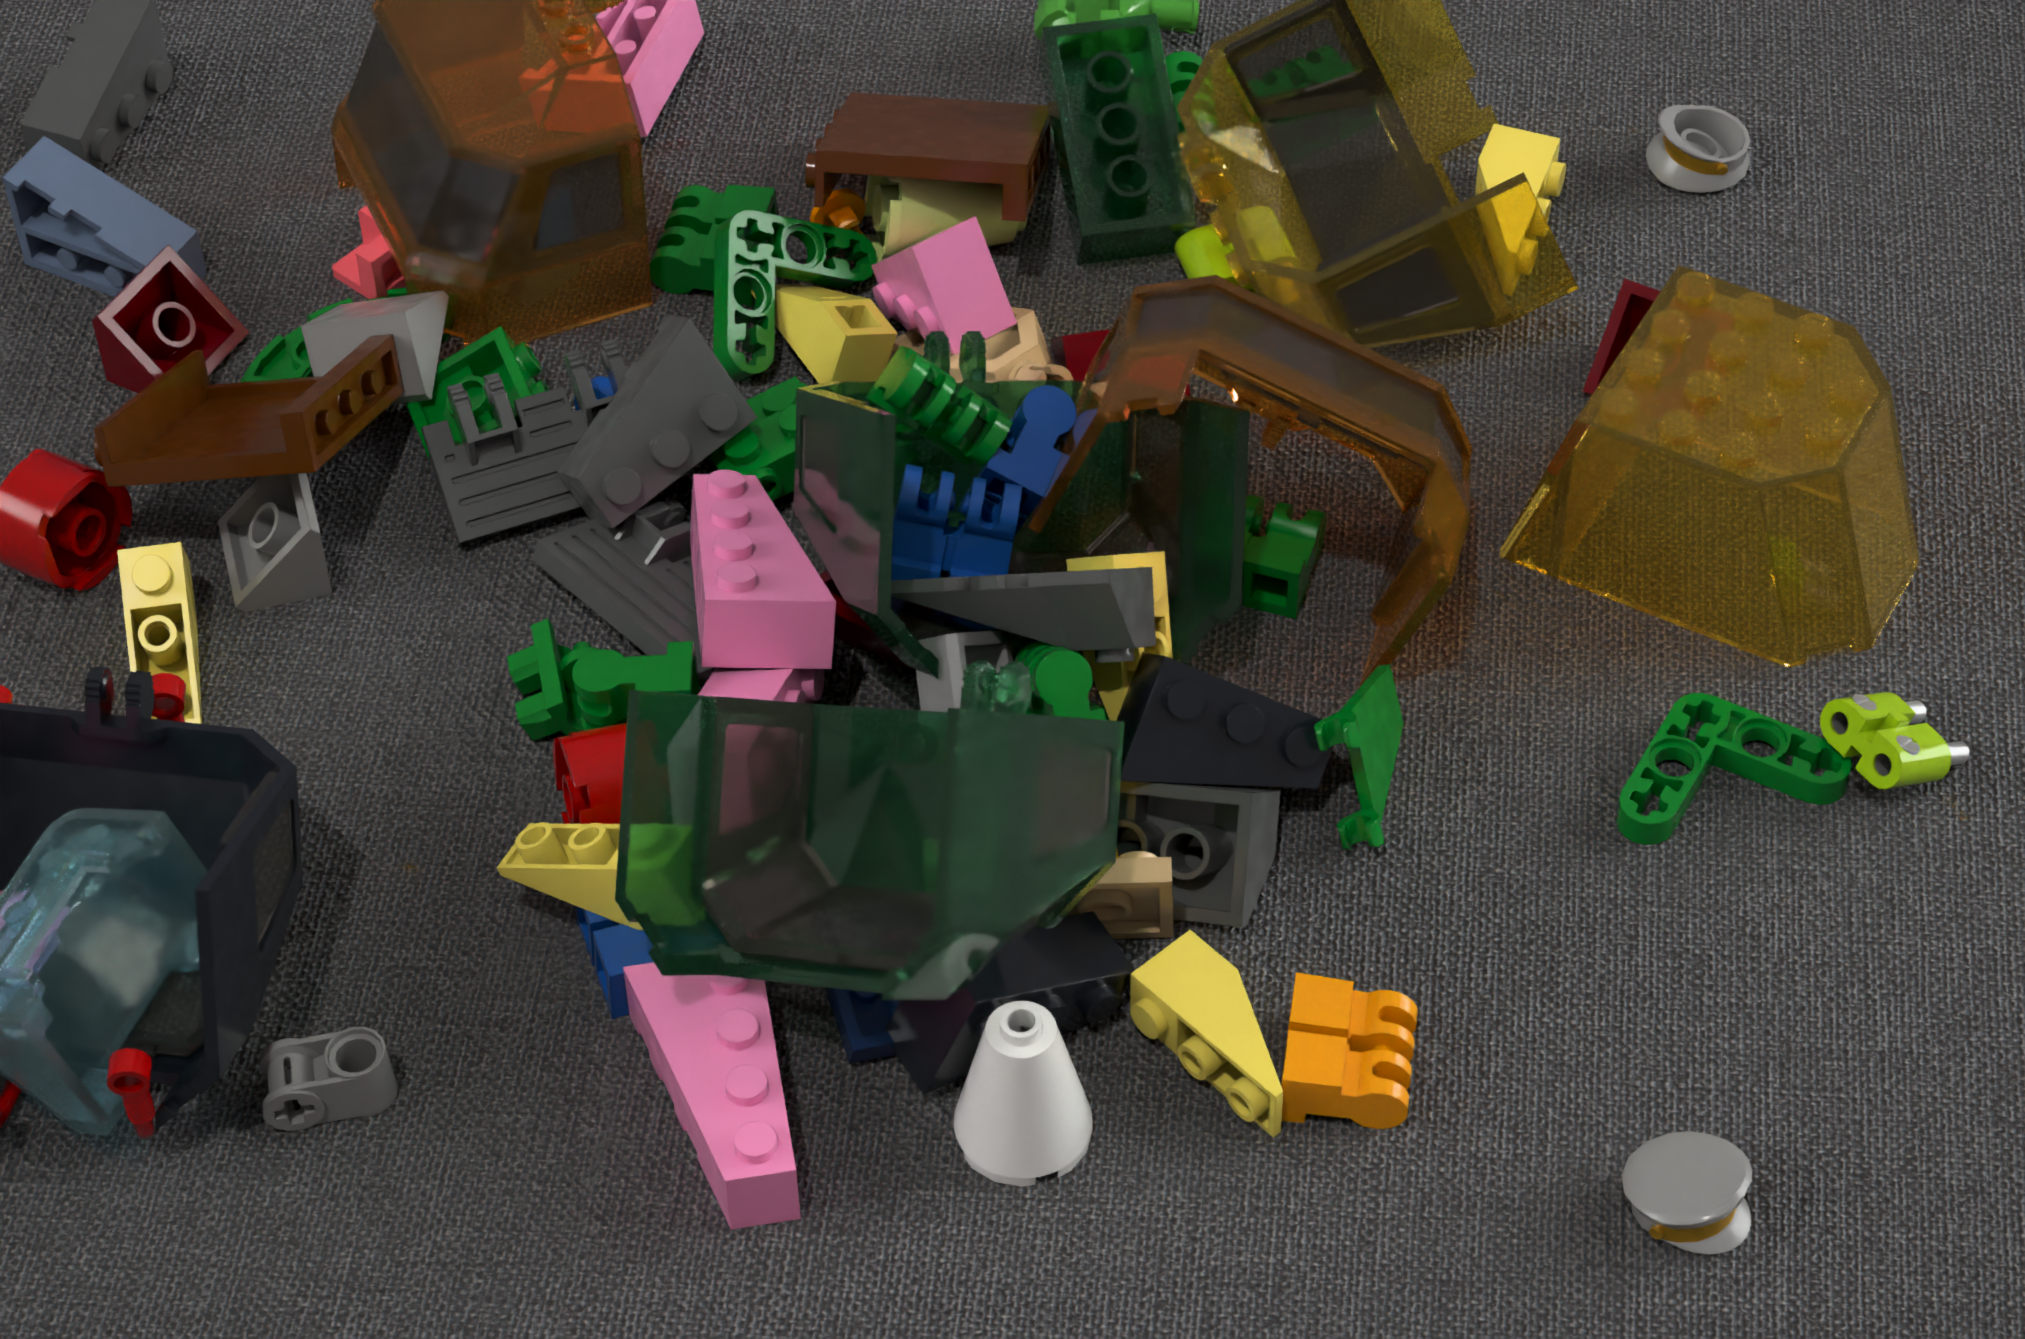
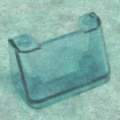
[0,808,208,1136]

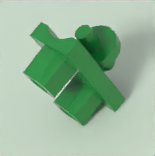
[507,618,599,741]

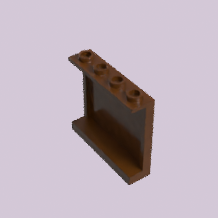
[805,92,1052,222]
[94,334,405,487]

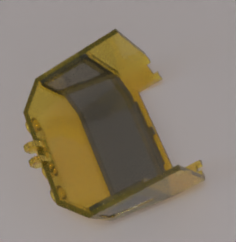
[1176,0,1579,354]

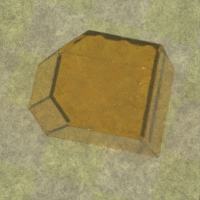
[1500,265,1919,667]

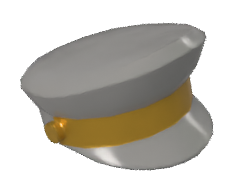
[1646,105,1750,193]
[1621,1131,1752,1255]

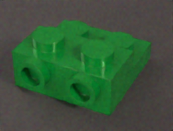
[406,326,550,461]
[704,376,849,501]

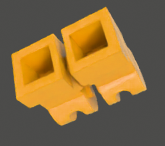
[1281,972,1418,1129]

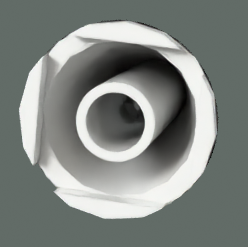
[954,1001,1093,1187]

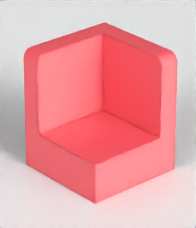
[332,204,421,299]

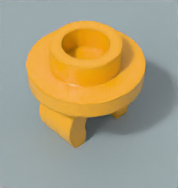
[810,188,866,237]

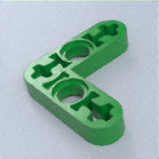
[713,210,877,381]
[1616,693,1852,845]

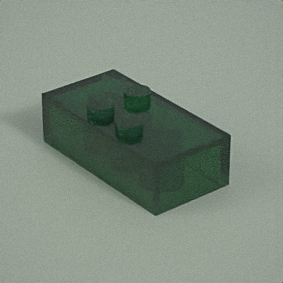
[1039,13,1197,265]

